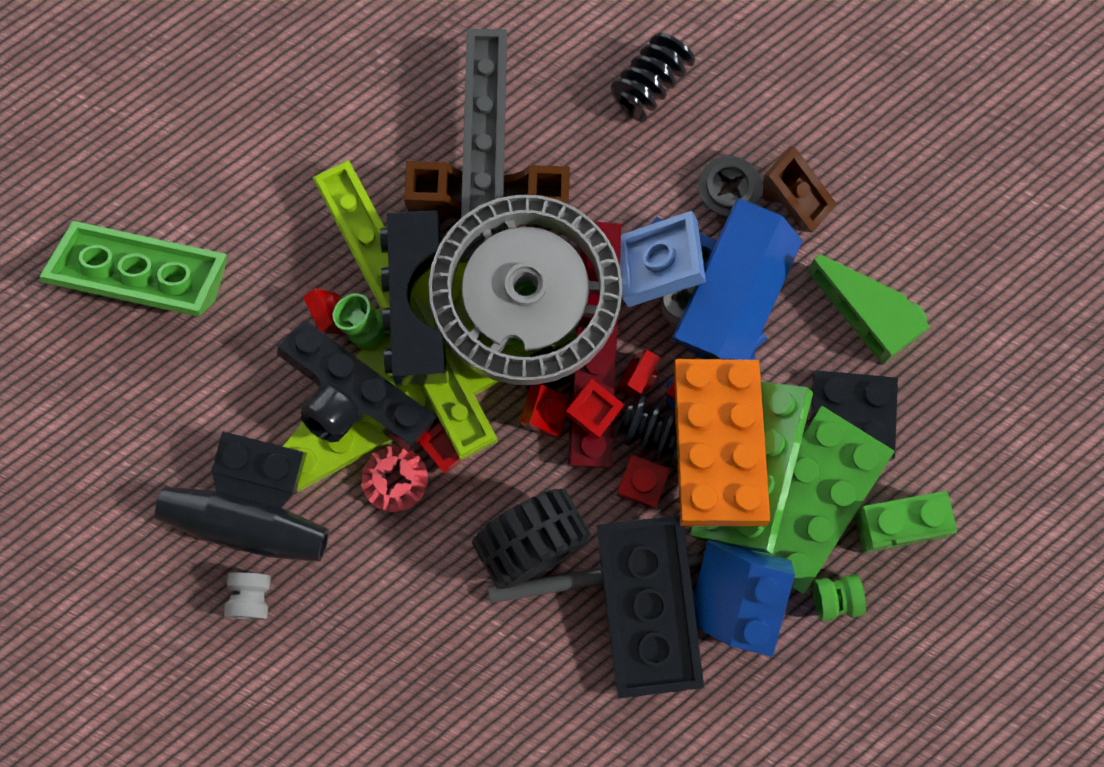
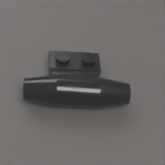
[155,431,329,562]

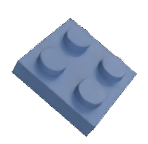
[620,211,706,307]

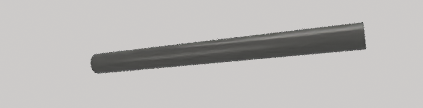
[488,551,699,603]

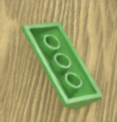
[39,221,227,317]

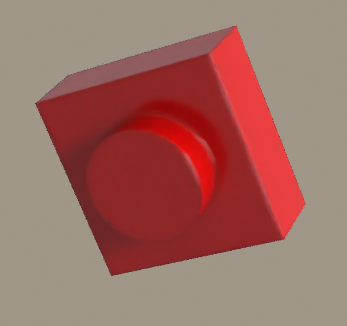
[303,288,343,335]
[615,350,661,397]
[564,378,624,439]
[519,384,571,437]
[418,422,461,474]
[616,454,671,510]

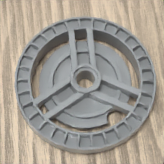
[429,195,622,385]

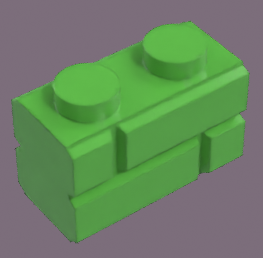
[854,491,957,554]

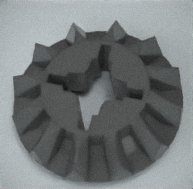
[698,156,762,217]

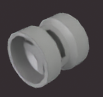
[224,573,271,620]

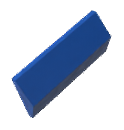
[671,199,803,360]

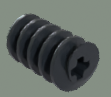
[610,33,695,122]
[613,394,678,469]

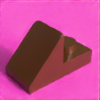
[762,146,837,233]

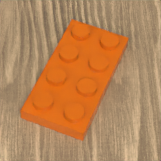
[673,359,770,526]

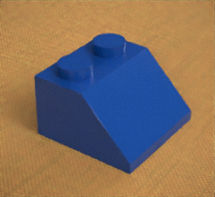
[693,540,795,657]

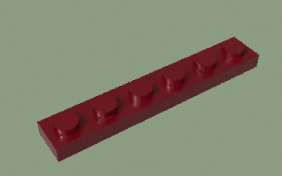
[568,221,622,469]

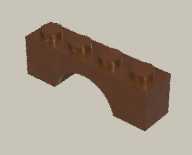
[404,161,570,218]

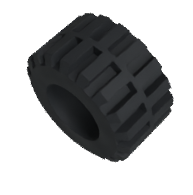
[471,489,591,589]

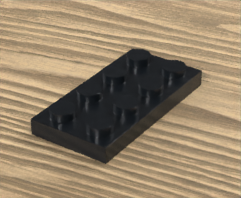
[596,515,704,699]

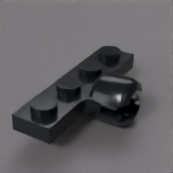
[277,320,436,452]

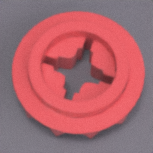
[361,446,428,512]

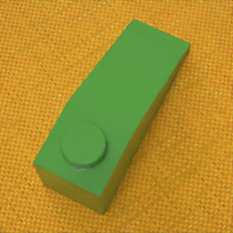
[807,254,930,365]

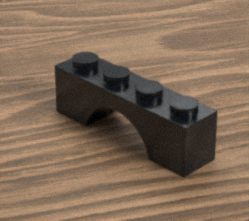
[380,210,447,386]

